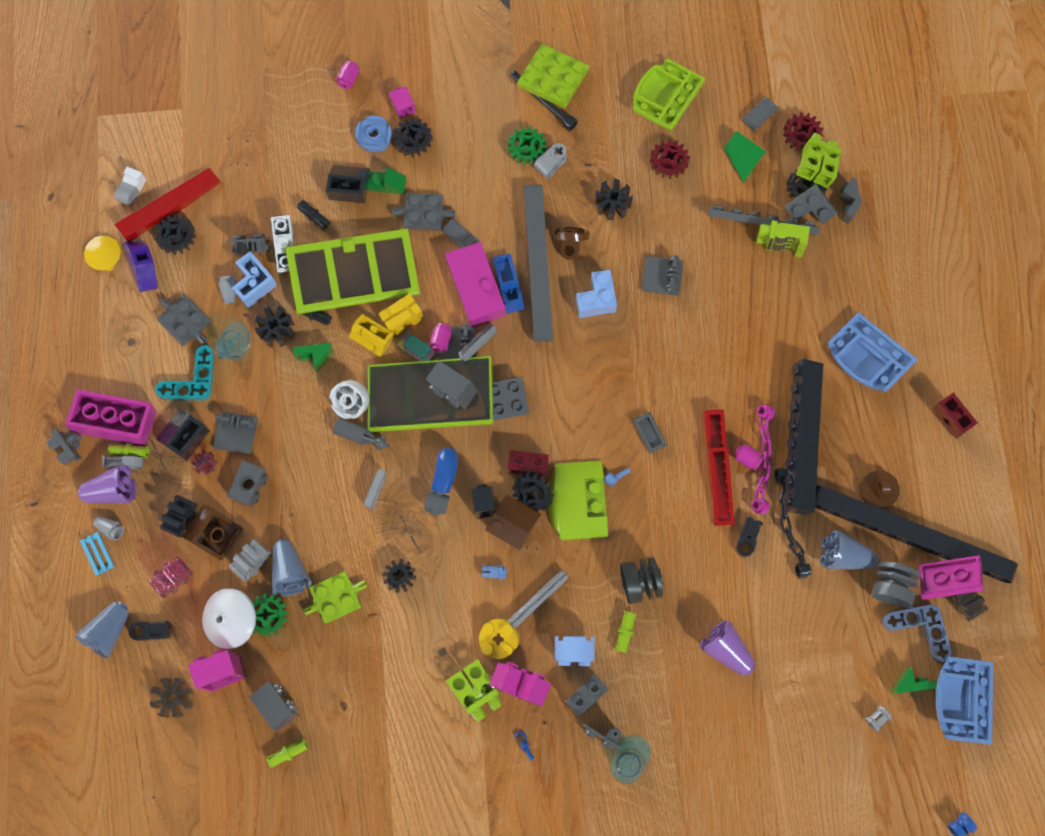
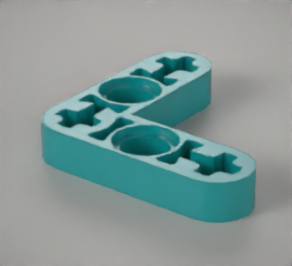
[155,345,215,401]

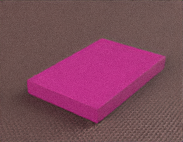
[919,555,984,600]

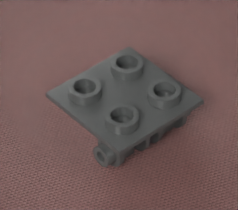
[226,234,270,254]
[642,255,683,296]
[438,323,476,360]
[493,377,529,421]
[213,412,259,455]
[583,724,621,750]

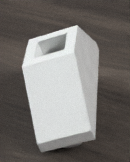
[271,215,297,273]

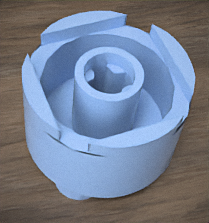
[555,636,595,666]

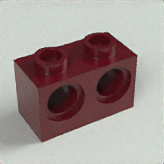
[508,450,549,478]

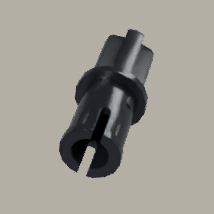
[297,200,331,231]
[295,303,332,326]

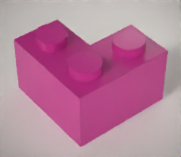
[489,661,551,707]

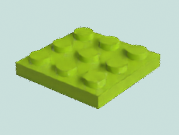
[517,44,590,109]

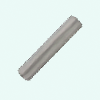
[459,324,497,361]

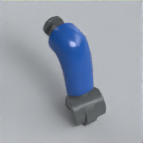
[424,446,458,516]

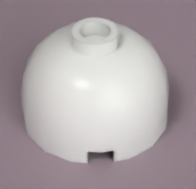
[330,380,369,419]

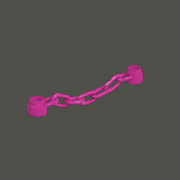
[751,404,775,515]

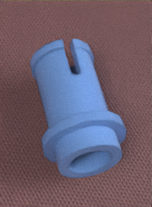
[482,565,507,580]

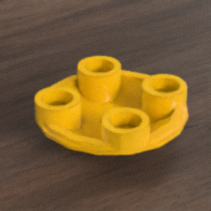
[84,236,122,271]

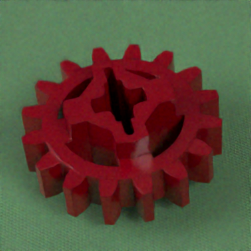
[783,112,824,151]
[650,139,690,179]

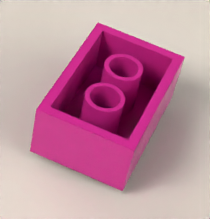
[188,649,248,692]

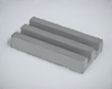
[364,469,387,511]

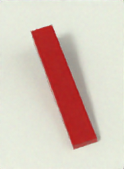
[114,168,221,242]
[703,409,735,526]

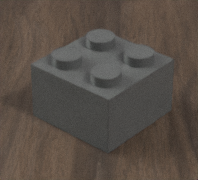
[426,361,478,410]
[249,681,299,731]

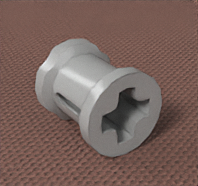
[864,705,892,732]

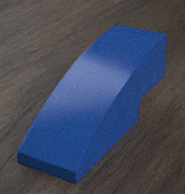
[493,253,524,314]

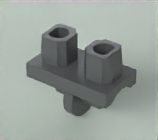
[46,428,82,465]

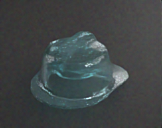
[216,321,251,361]
[610,736,651,783]

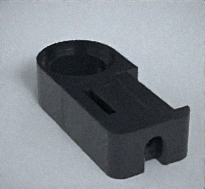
[736,517,763,558]
[129,620,171,641]

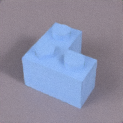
[232,251,277,308]
[576,270,617,318]

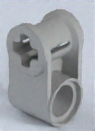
[534,143,567,179]

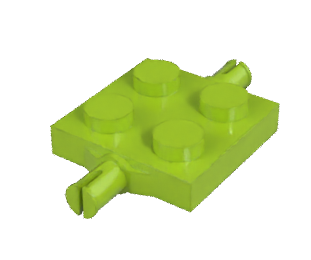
[303,571,368,624]

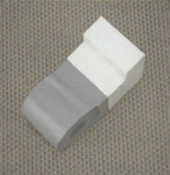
[114,167,146,206]

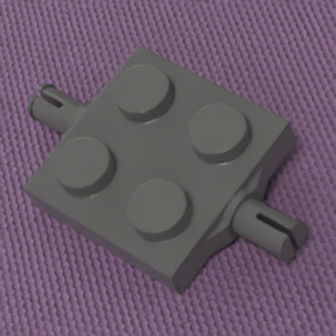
[392,193,455,231]
[157,295,211,347]

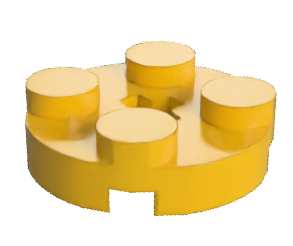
[479,618,519,659]

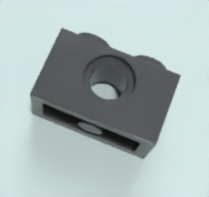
[227,461,268,508]
[565,674,609,717]

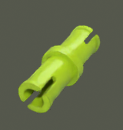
[108,443,150,458]
[615,611,637,653]
[266,738,309,768]

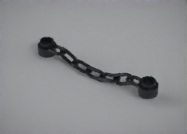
[774,467,812,579]

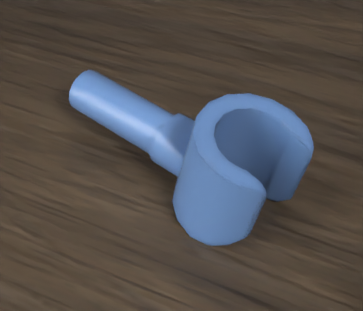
[604,468,631,486]

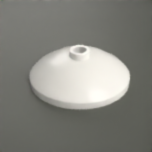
[202,589,256,649]

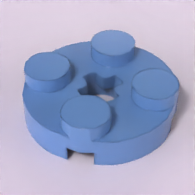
[355,116,392,152]

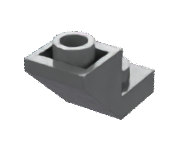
[839,177,862,224]

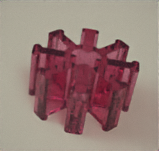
[148,557,193,598]

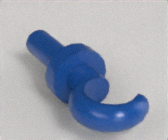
[514,731,534,761]

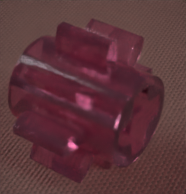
[192,450,218,475]

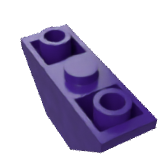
[123,240,158,292]

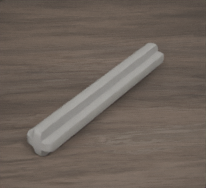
[508,571,568,628]

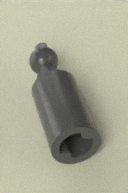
[333,418,390,451]

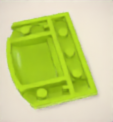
[633,59,706,131]
[547,461,608,541]

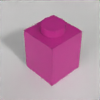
[389,86,416,119]

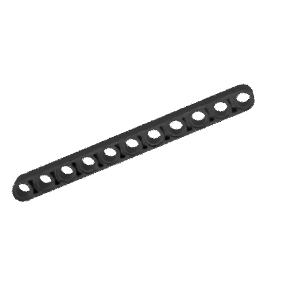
[815,485,1018,584]

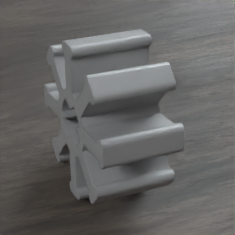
[229,539,271,582]

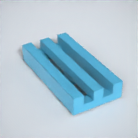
[80,532,115,576]

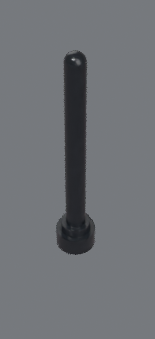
[511,71,578,132]

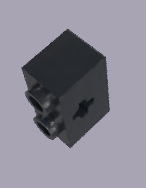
[472,484,495,519]

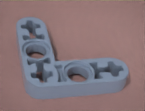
[882,605,952,663]

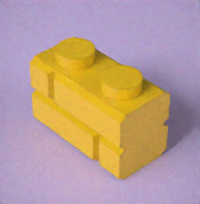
[378,294,423,335]
[349,314,394,357]

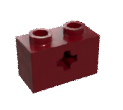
[932,392,978,439]

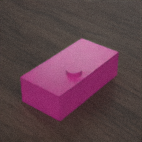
[445,242,506,327]
[65,389,156,446]

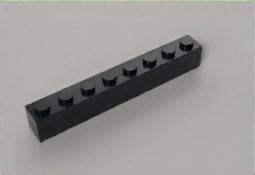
[783,359,824,515]

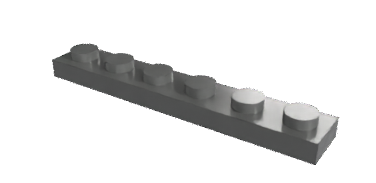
[707,205,820,235]

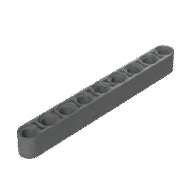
[524,185,553,342]

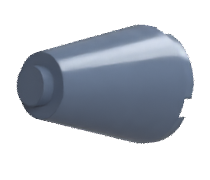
[272,539,312,596]
[75,601,129,659]

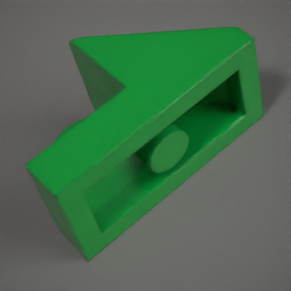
[367,167,406,194]
[293,343,334,372]
[891,666,936,694]

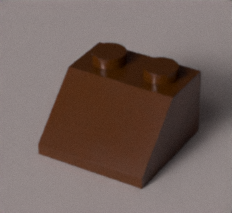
[485,495,541,550]
[182,504,243,561]

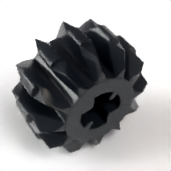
[382,559,416,593]

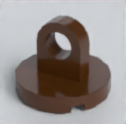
[553,227,590,260]
[860,470,900,509]

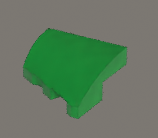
[724,131,766,183]

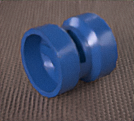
[947,812,978,836]

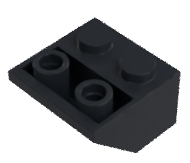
[326,165,370,204]
[156,409,210,462]

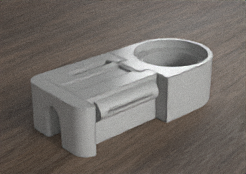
[102,456,143,469]

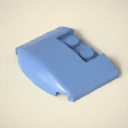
[828,312,918,392]
[936,657,993,745]

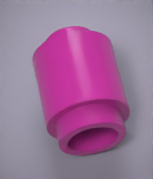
[336,61,359,89]
[429,323,452,353]
[734,444,764,470]

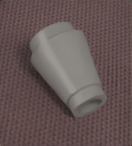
[218,276,237,304]
[94,516,124,540]

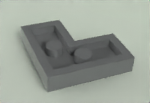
[785,184,838,224]

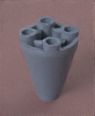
[820,530,878,570]

